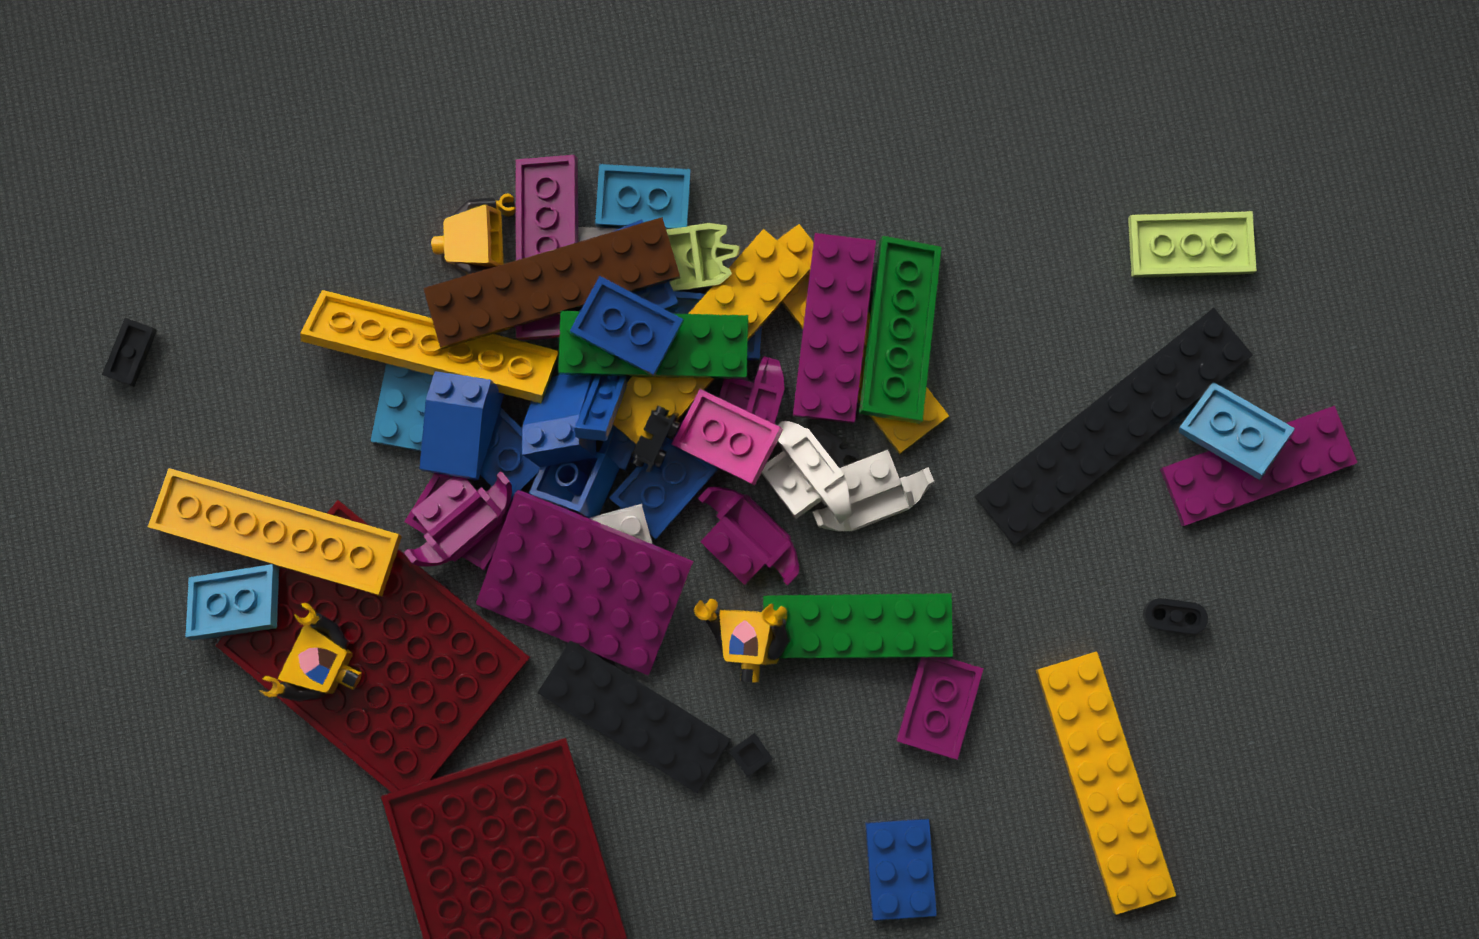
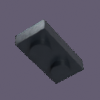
[102,318,157,387]

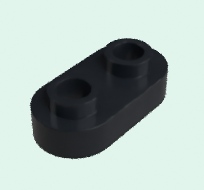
[1143,598,1208,634]

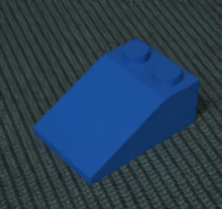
[419,371,504,480]
[522,375,596,467]

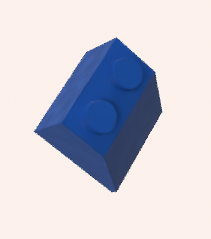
[529,452,620,518]

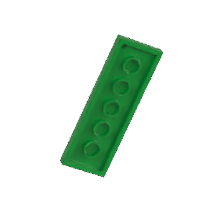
[859,236,942,424]
[558,311,748,379]
[763,593,953,658]

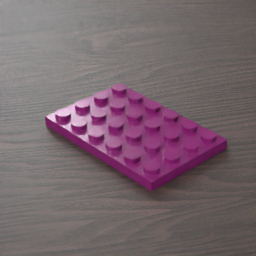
[476,490,694,675]

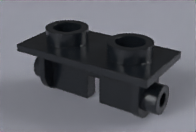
[631,405,681,472]

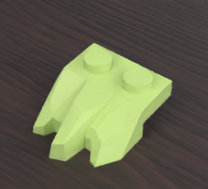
[666,223,740,291]

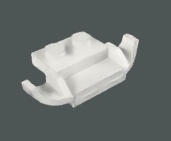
[761,421,852,524]
[813,450,934,532]

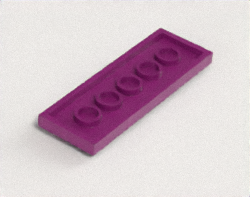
[516,155,579,340]
[793,233,876,424]
[1160,406,1358,527]

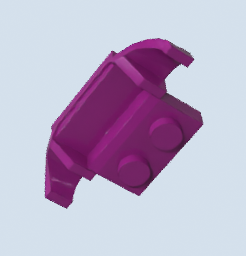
[719,356,785,424]
[404,471,512,567]
[698,487,799,585]

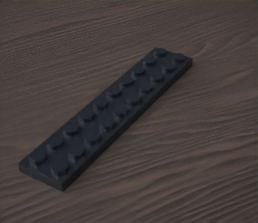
[975,308,1253,545]

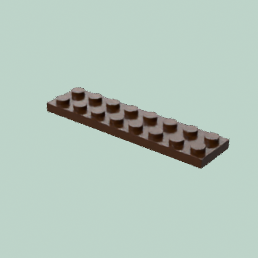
[423,217,680,349]

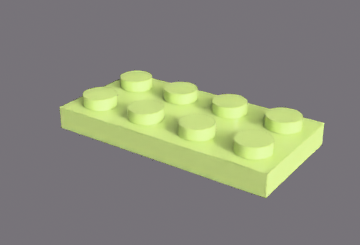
[1128,211,1256,277]

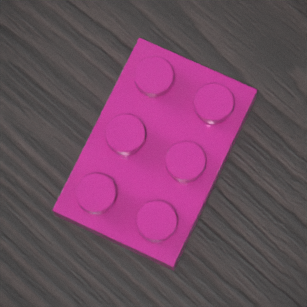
[672,389,783,486]

